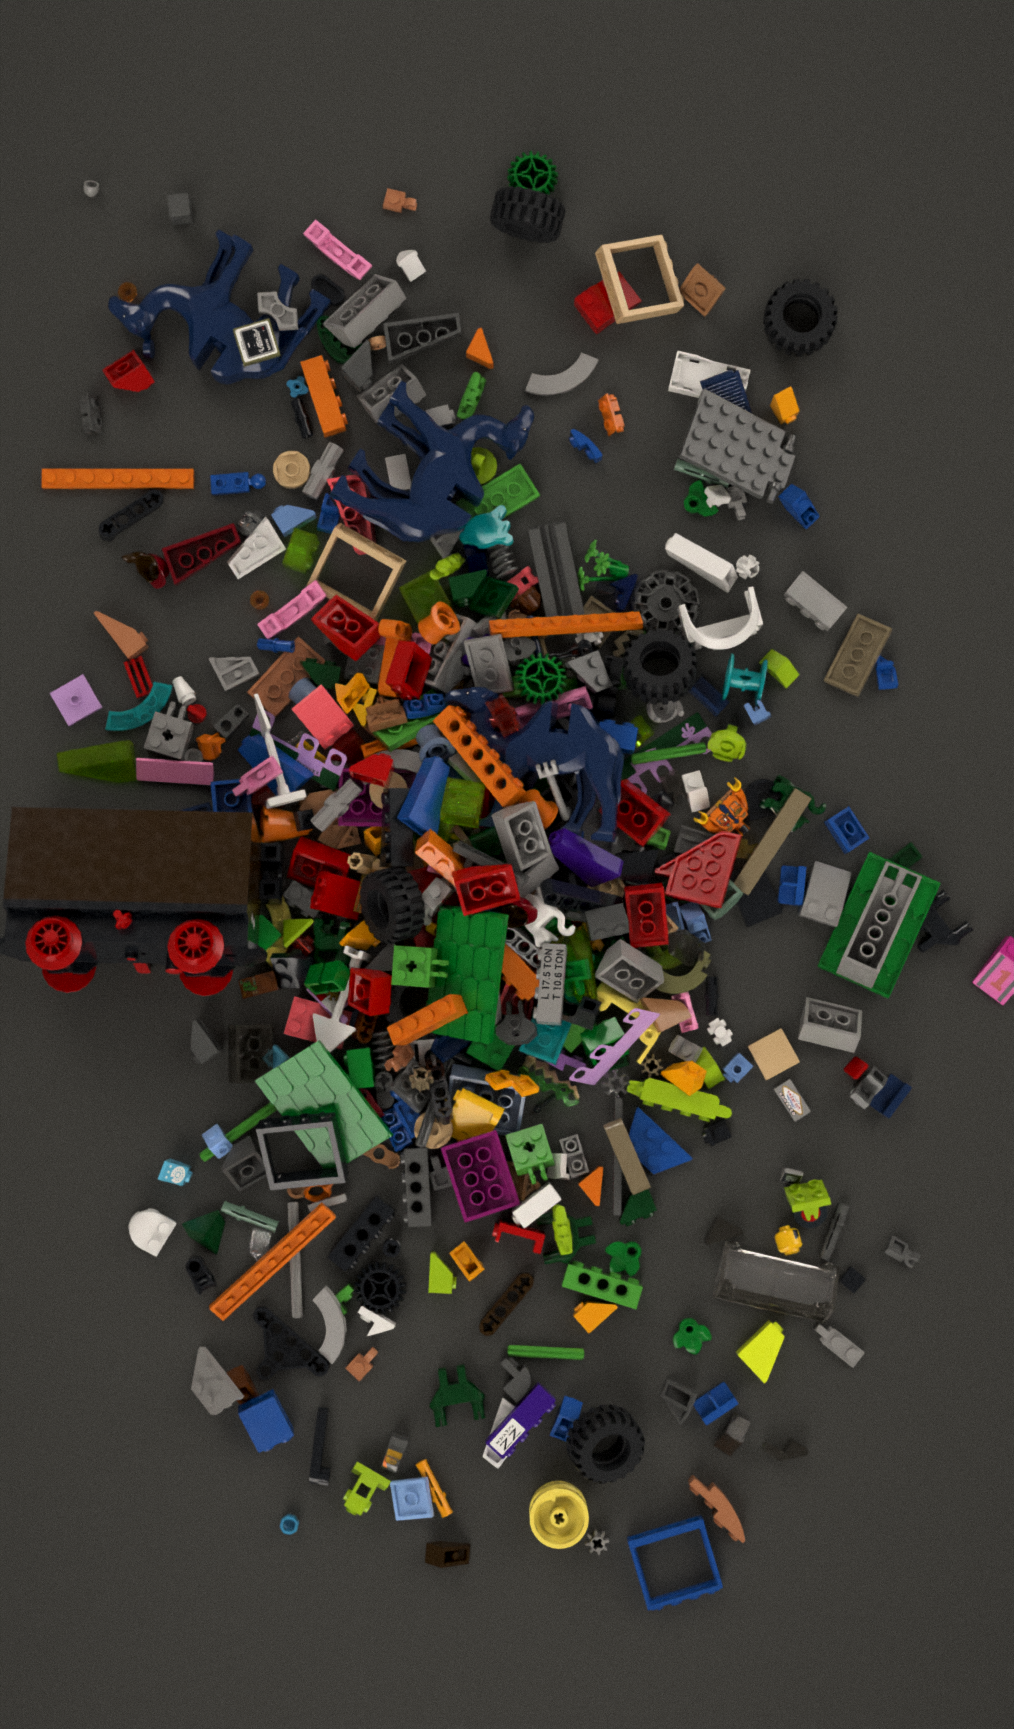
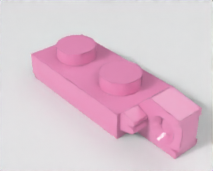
[232,756,284,797]

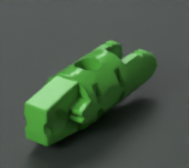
[457,372,486,420]

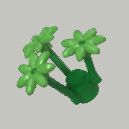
[577,540,629,591]

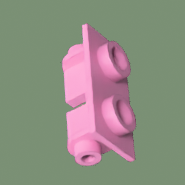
[671,992,699,1033]

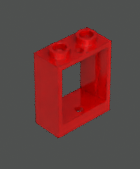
[385,640,432,701]

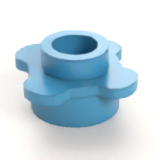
[287,376,308,398]

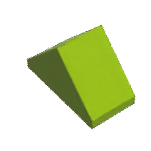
[759,649,800,689]
[696,1047,725,1089]

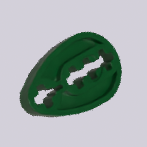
[317,316,363,364]

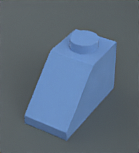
[271,505,317,538]

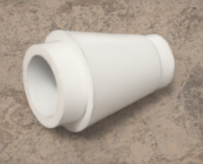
[172,676,196,706]

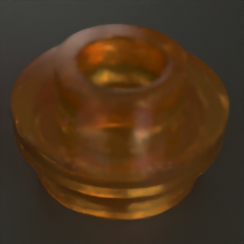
[118,282,137,302]
[250,590,269,610]

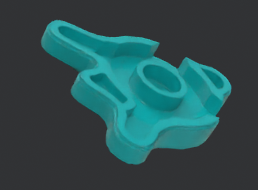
[459,505,514,549]

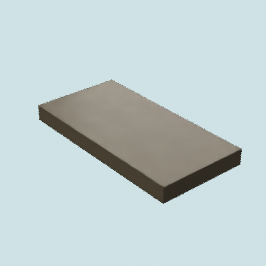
[824,614,893,697]

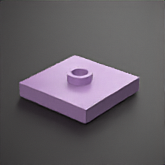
[50,674,103,727]

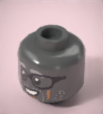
[237,510,264,538]

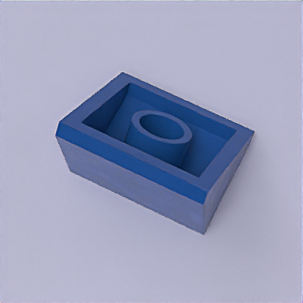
[824,806,869,854]

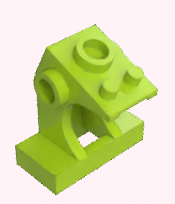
[343,1462,391,1516]

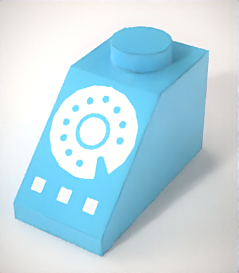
[158,1158,193,1186]

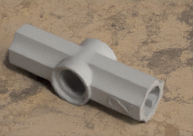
[302,442,344,500]
[310,778,363,832]

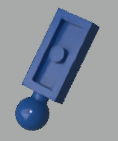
[210,472,266,495]
[390,1090,420,1139]

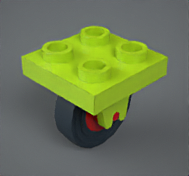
[784,1179,831,1228]

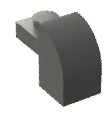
[850,1066,888,1110]
[500,1356,531,1403]

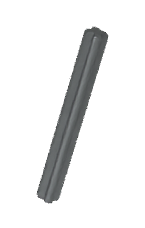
[416,1059,454,1148]

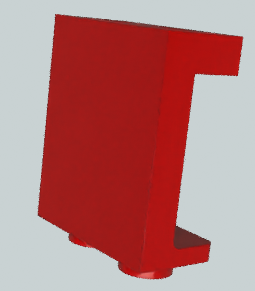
[310,871,362,920]
[492,1219,545,1254]

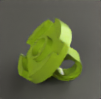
[471,447,497,485]
[708,724,746,762]

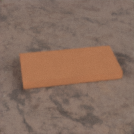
[247,636,325,718]

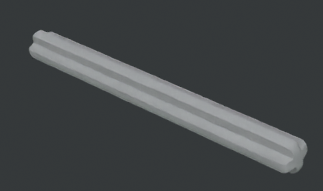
[288,1201,303,1318]

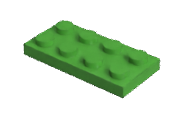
[456,464,540,520]
[372,689,447,752]

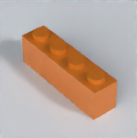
[300,355,348,438]
[415,829,466,886]
[501,943,539,1001]
[387,994,468,1045]

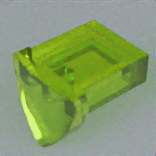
[631,715,655,748]

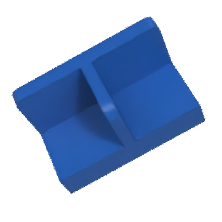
[778,865,807,906]
[694,1382,739,1426]

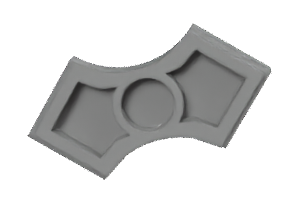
[257,292,298,331]

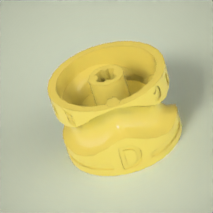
[529,1481,589,1549]

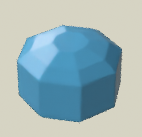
[280,1514,299,1535]

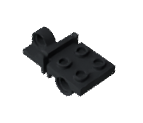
[579,654,623,722]

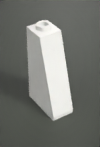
[665,533,738,593]

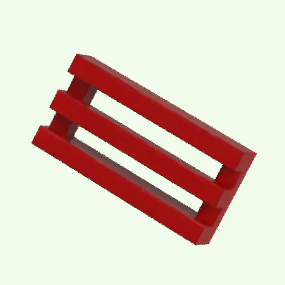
[123,656,153,699]

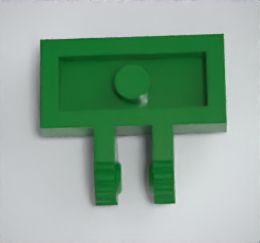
[564,959,592,997]

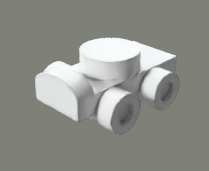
[575,632,604,651]
[707,1018,733,1047]

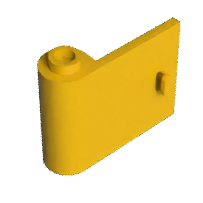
[451,1088,504,1141]

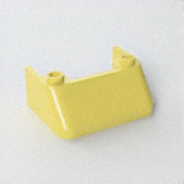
[591,981,661,1064]

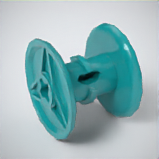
[722,653,768,707]

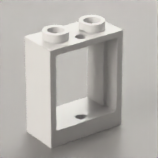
[512,1181,562,1228]

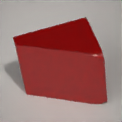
[843,1056,869,1080]

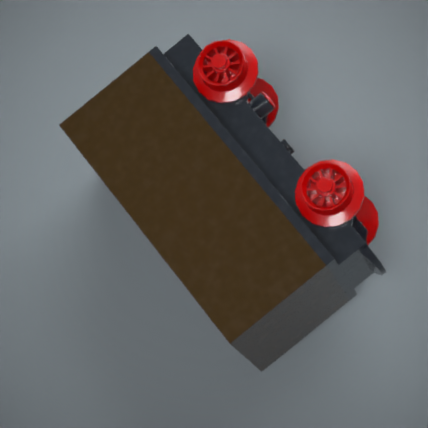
[0,807,267,996]

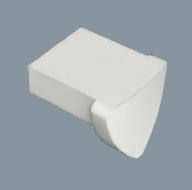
[396,250,426,282]
[547,1153,570,1180]

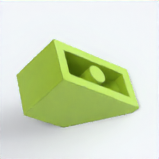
[428,1251,457,1294]

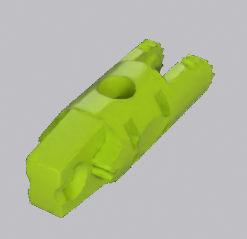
[430,553,466,580]
[552,1204,572,1255]

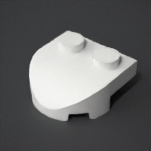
[128,1208,177,1257]

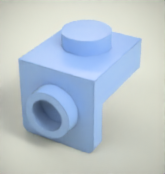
[202,1124,233,1159]

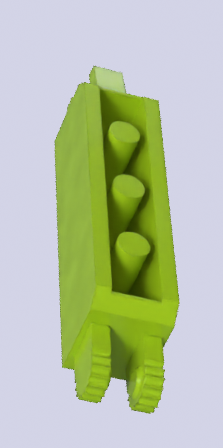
[626,1078,732,1122]

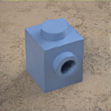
[722,1052,753,1083]

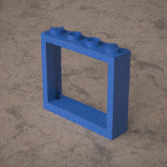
[627,1515,723,1611]

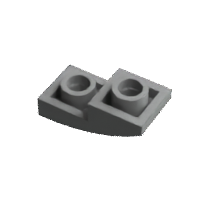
[559,1134,590,1179]

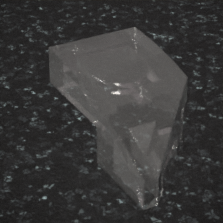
[249,1227,273,1261]

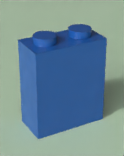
[238,1389,294,1453]

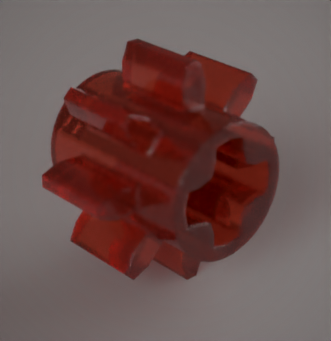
[292,935,315,956]

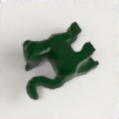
[759,775,827,832]
[313,918,353,967]

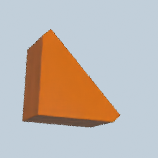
[466,327,494,369]
[578,1166,603,1206]

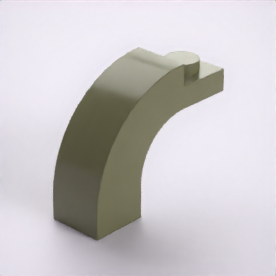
[655,951,711,994]

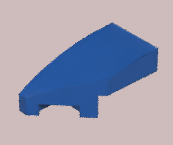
[317,493,340,534]
[875,654,898,690]

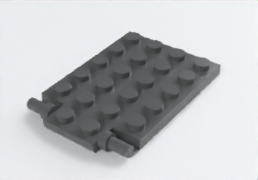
[678,389,796,504]

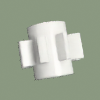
[736,555,760,579]

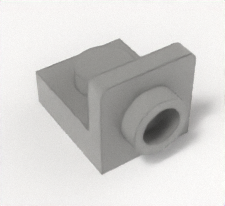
[668,1035,703,1063]

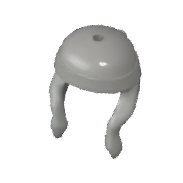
[647,700,684,723]

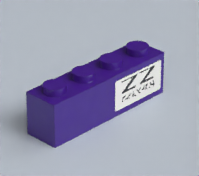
[485,1382,556,1459]

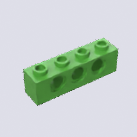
[561,1260,643,1309]

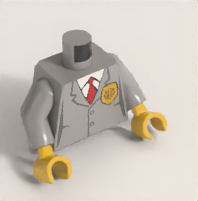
[421,877,457,936]

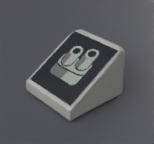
[780,1167,804,1184]

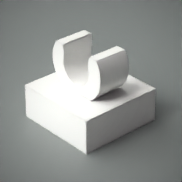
[704,485,731,508]

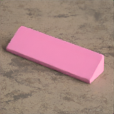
[514,686,593,728]
[136,758,214,785]

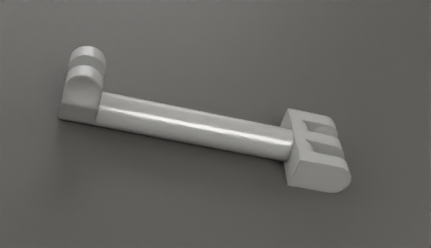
[536,760,572,821]

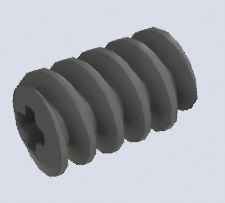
[486,544,518,580]
[371,1031,396,1071]

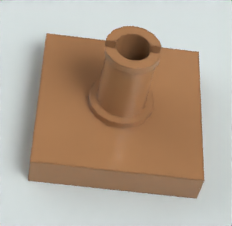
[679,263,726,316]

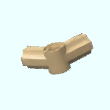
[347,852,390,875]

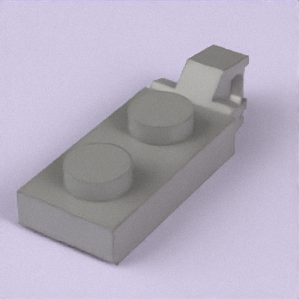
[814,1323,865,1368]

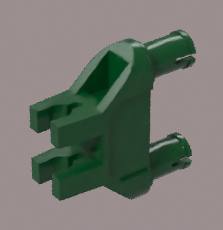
[536,1211,596,1265]
[429,1364,486,1427]

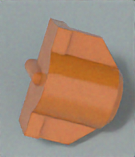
[196,732,226,761]

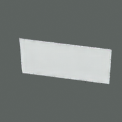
[385,454,411,490]

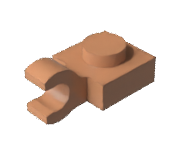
[383,188,417,213]
[384,1043,415,1072]
[346,1347,378,1381]

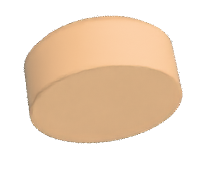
[368,336,386,350]

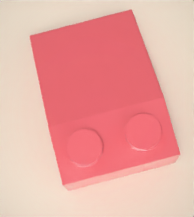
[292,685,354,750]
[284,996,352,1049]

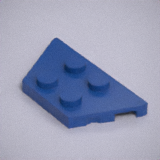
[629,1107,693,1174]

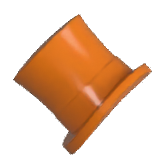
[418,601,460,644]
[516,789,558,830]

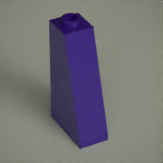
[548,828,624,888]

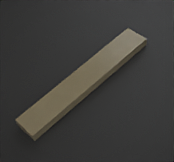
[733,788,812,895]

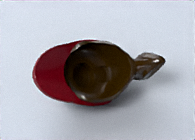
[121,551,169,589]
[499,897,538,928]

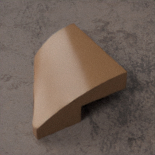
[640,998,692,1032]

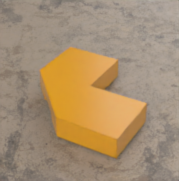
[485,1070,539,1097]

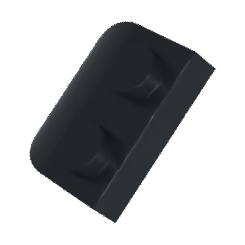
[270,948,315,988]

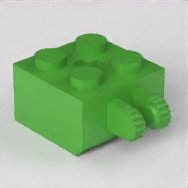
[391,945,449,988]
[505,1124,555,1185]

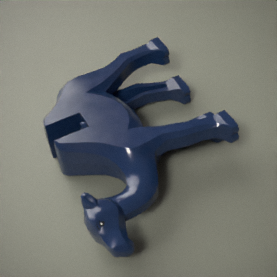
[108,229,331,384]
[330,381,534,543]
[443,687,624,842]

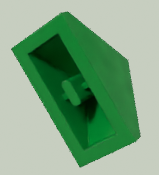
[258,915,283,951]

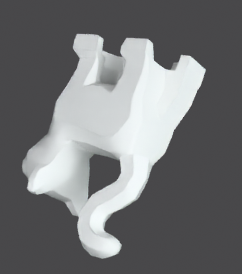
[525,887,575,948]

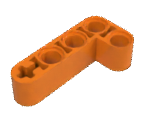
[378,619,412,698]

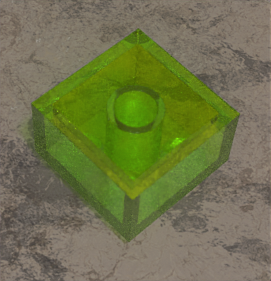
[399,570,451,625]
[440,777,486,828]

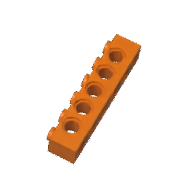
[433,705,526,807]

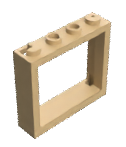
[595,235,684,324]
[307,523,407,621]

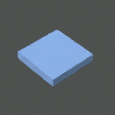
[390,1477,434,1521]

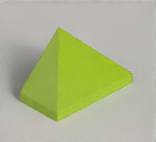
[283,919,314,949]

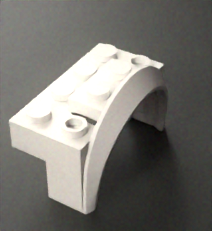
[677,587,763,650]

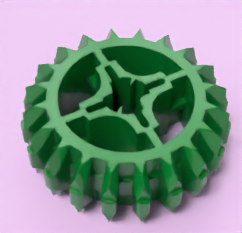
[507,150,558,195]
[515,653,567,705]

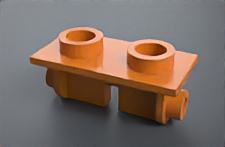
[598,393,625,436]

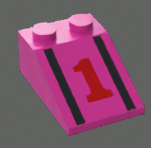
[972,936,1014,1005]

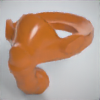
[304,1184,334,1202]

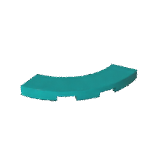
[105,681,173,731]

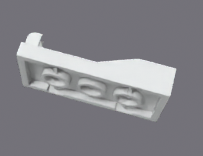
[668,351,750,398]

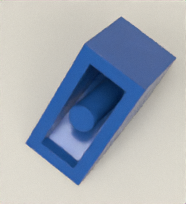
[549,1396,583,1442]

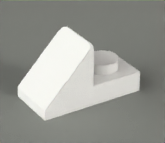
[681,770,710,812]
[358,1305,396,1336]

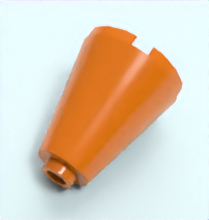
[260,806,313,843]

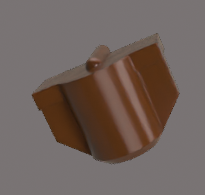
[510,586,541,615]

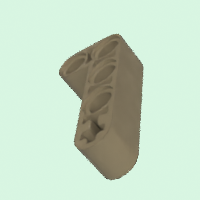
[603,1118,651,1195]

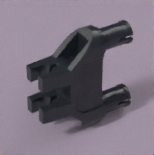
[917,890,973,953]

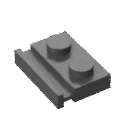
[673,825,714,854]

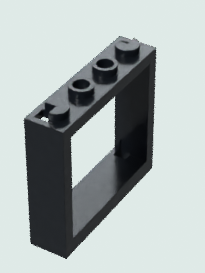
[256,1111,349,1190]

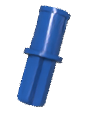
[257,638,295,653]

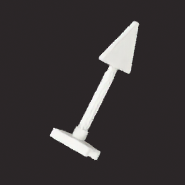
[254,693,307,809]
[313,946,374,1053]

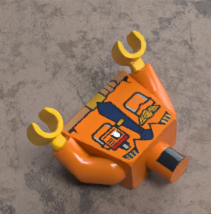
[694,777,750,837]

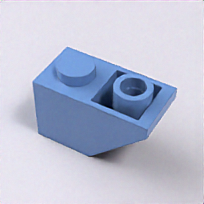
[679,902,712,948]

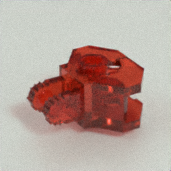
[485,694,521,738]

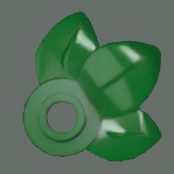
[684,480,718,517]
[605,1241,641,1277]
[673,1318,712,1355]

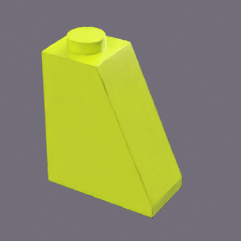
[736,1320,785,1383]

